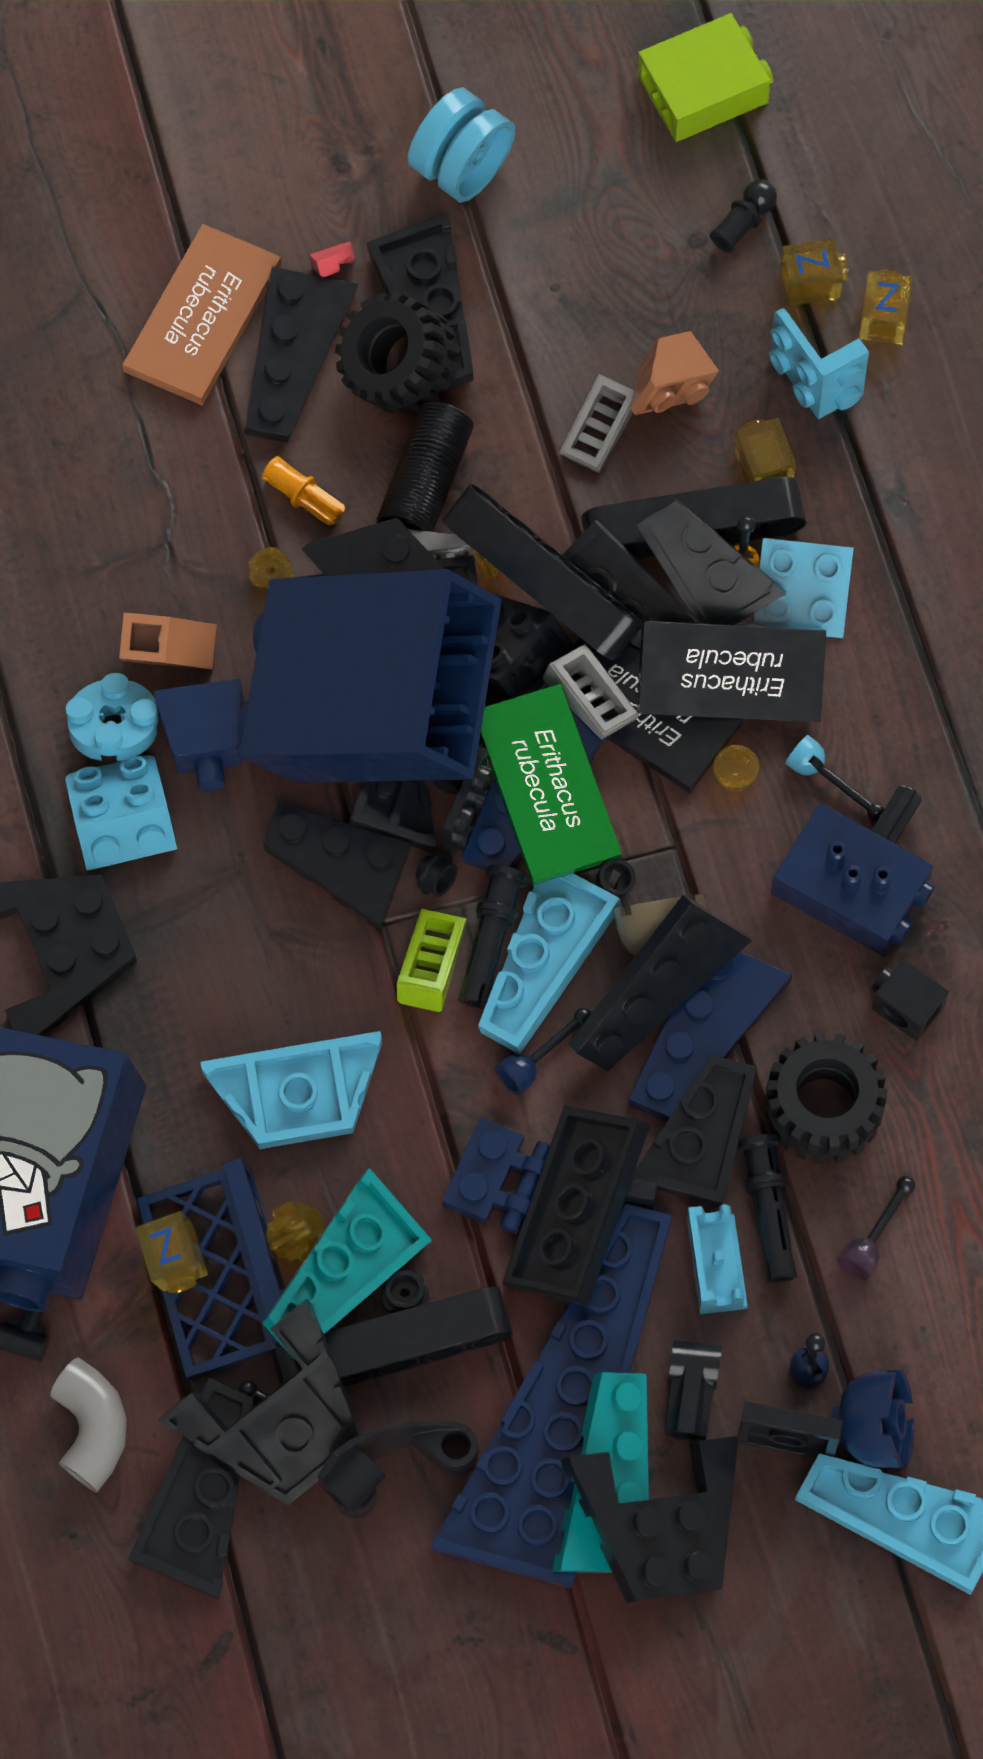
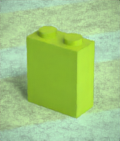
[637,13,773,142]

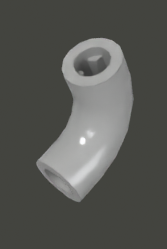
[50,1357,127,1493]

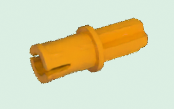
[262,456,345,526]

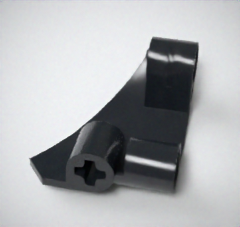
[317,1420,479,1518]

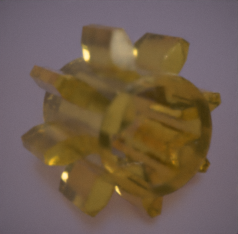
[266,1201,326,1262]

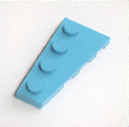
[478,873,622,1054]
[795,1453,983,1595]

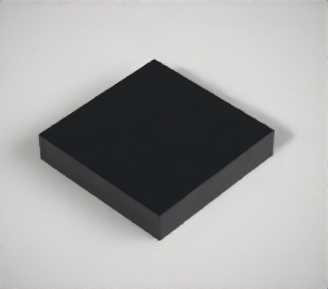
[737,1401,843,1459]

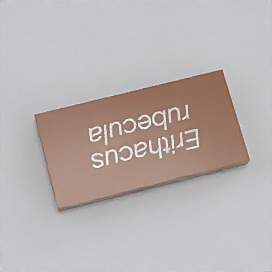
[122,224,282,406]

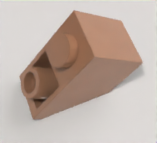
[630,331,719,415]
[119,612,217,670]

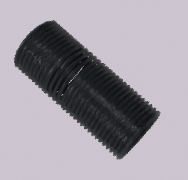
[376,401,474,532]

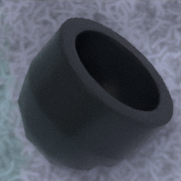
[596,859,636,898]

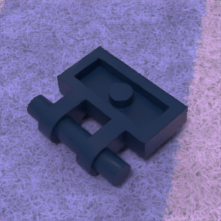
[442,1117,550,1235]

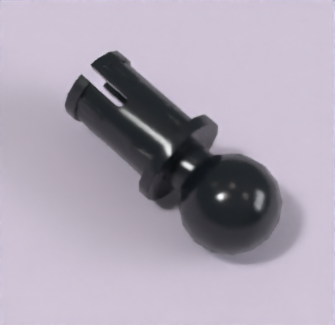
[709,180,777,253]

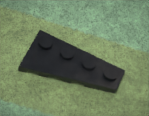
[367,213,474,394]

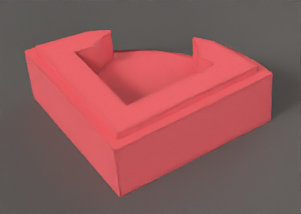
[309,241,355,277]

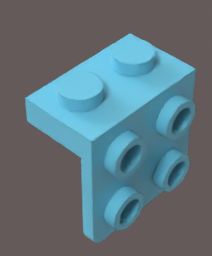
[769,308,869,420]
[65,755,177,871]

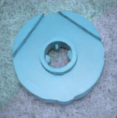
[66,673,159,761]

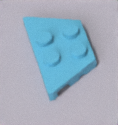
[201,1031,382,1149]

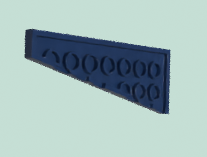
[431,1203,672,1589]

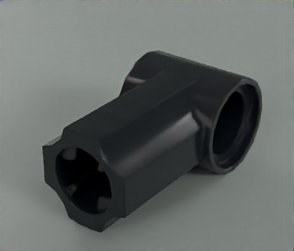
[664,1340,722,1442]

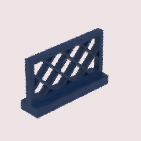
[137,1158,286,1380]

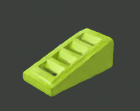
[397,908,466,1012]

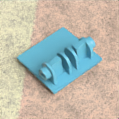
[753,538,854,638]

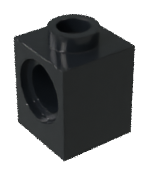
[871,959,949,1041]

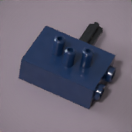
[771,785,935,956]

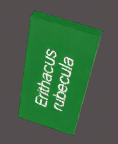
[480,684,622,886]

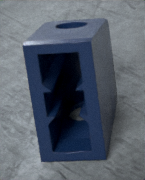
[154,679,244,792]

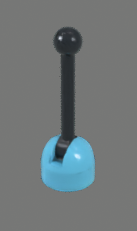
[785,735,885,821]

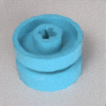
[408,87,515,203]

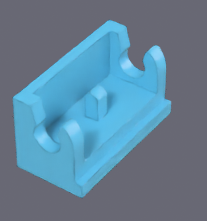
[686,1205,748,1315]

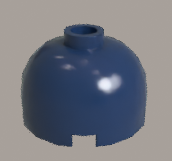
[831,1370,915,1468]

